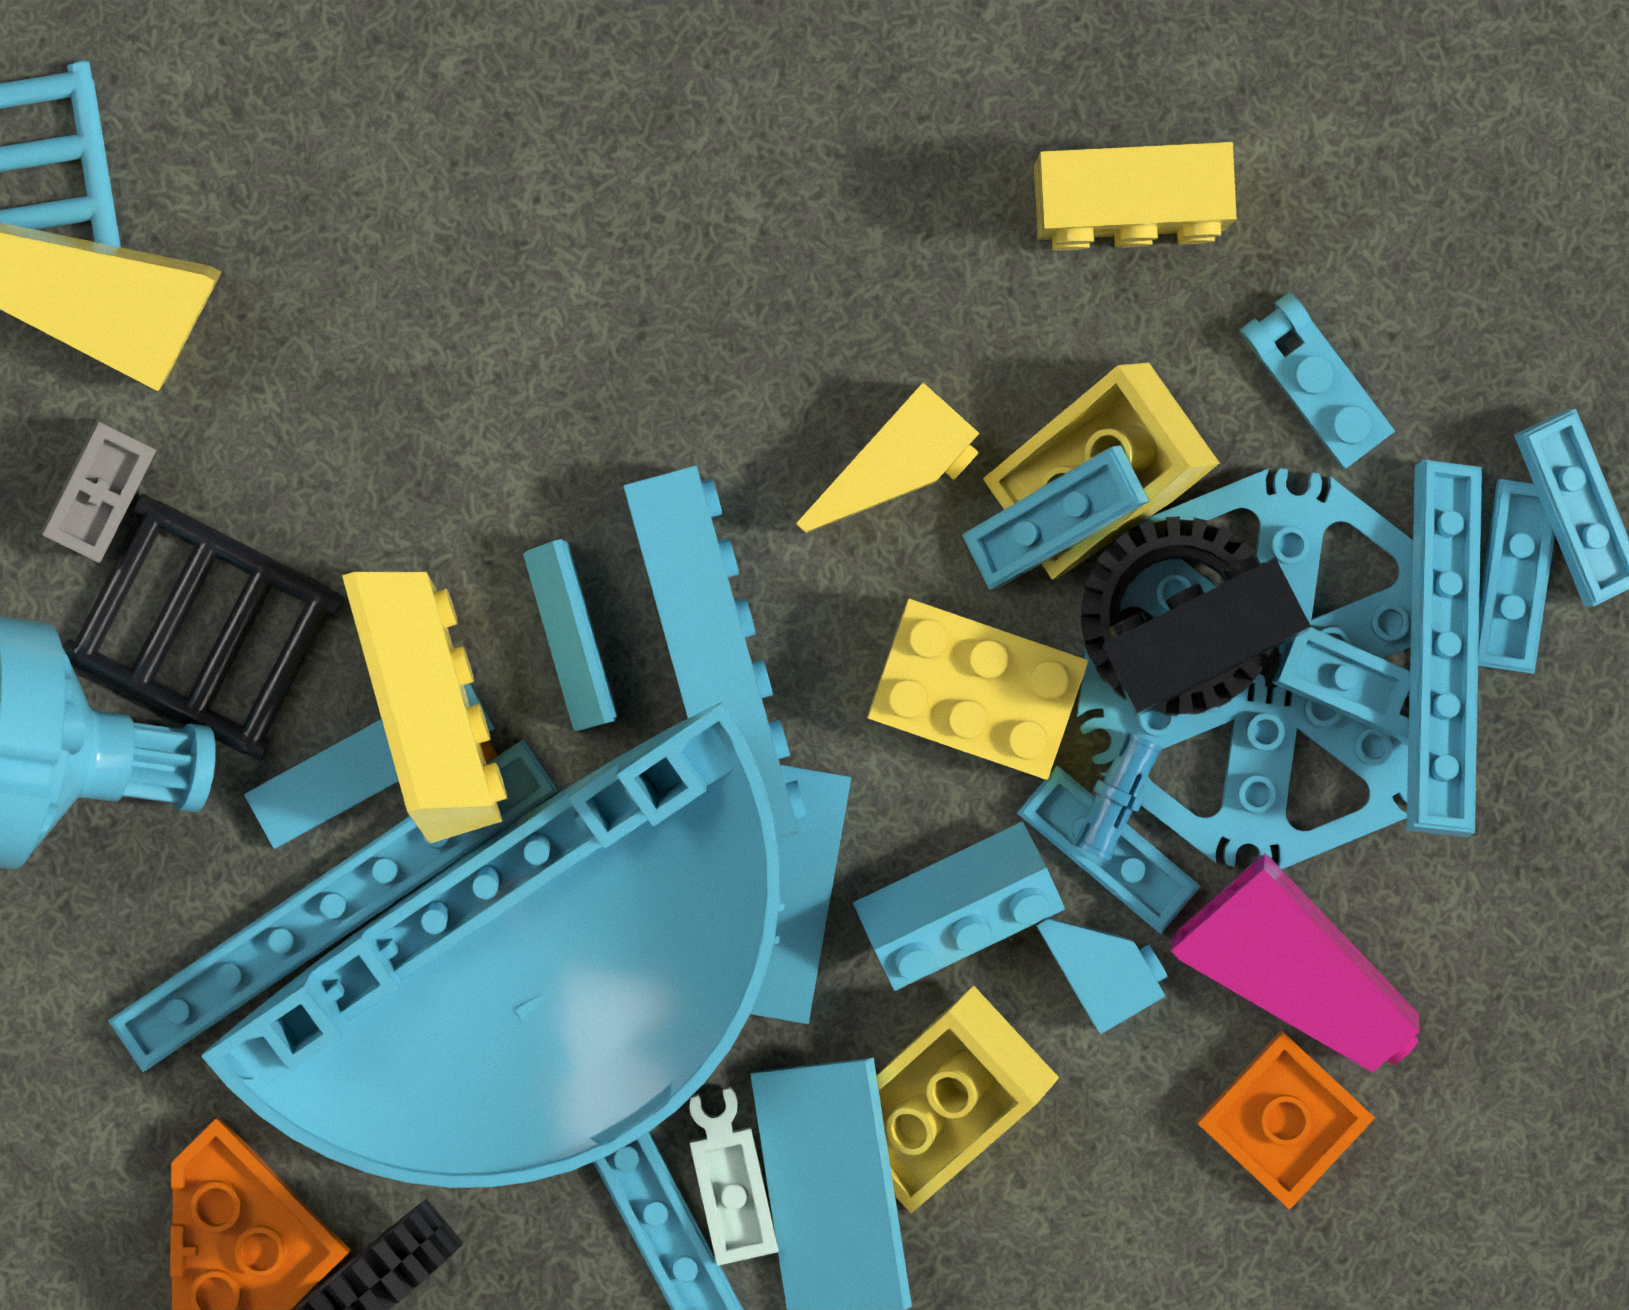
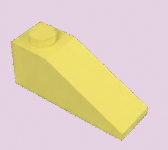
[796,383,979,534]

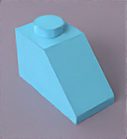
[1035,917,1168,1034]

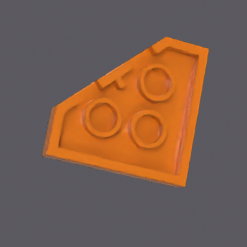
[170,1116,351,1310]

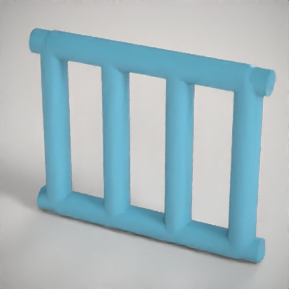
[0,60,121,247]

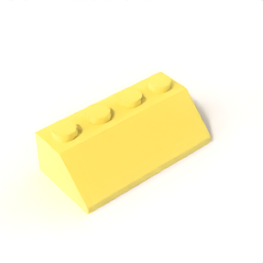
[342,572,507,844]

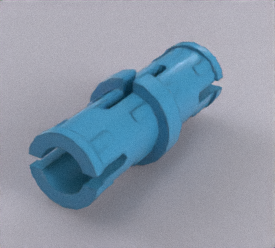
[1073,730,1163,861]

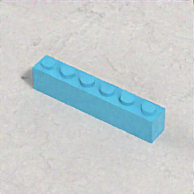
[623,465,807,839]

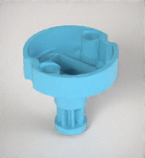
[0,616,215,870]

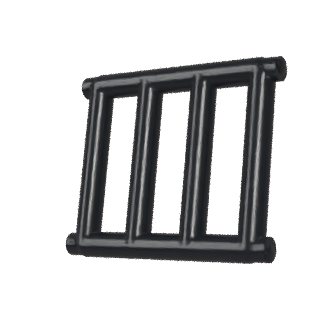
[62,494,345,761]

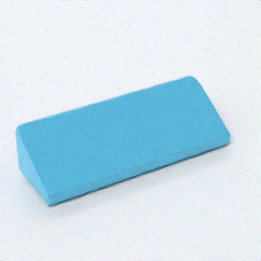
[523,539,618,731]

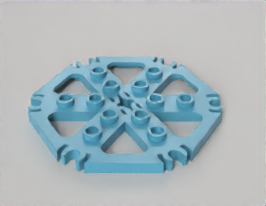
[1076,468,1413,869]

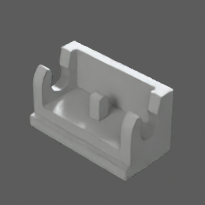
[41,419,156,563]

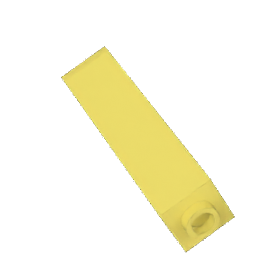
[0,222,222,391]

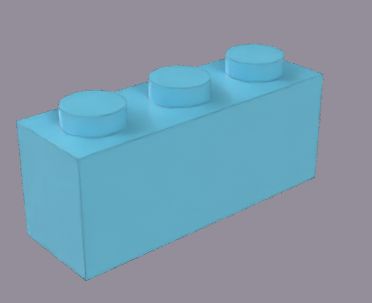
[853,821,1065,991]

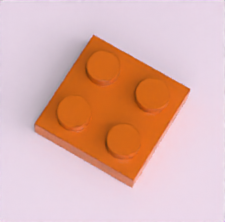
[1196,1030,1375,1210]

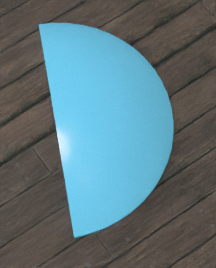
[201,702,780,1188]

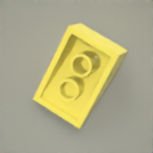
[983,363,1220,580]
[876,986,1059,1213]

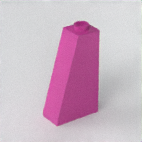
[1171,853,1420,1073]

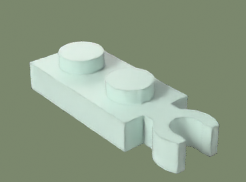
[690,1087,778,1266]

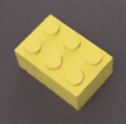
[1034,142,1237,251]
[867,599,1089,780]

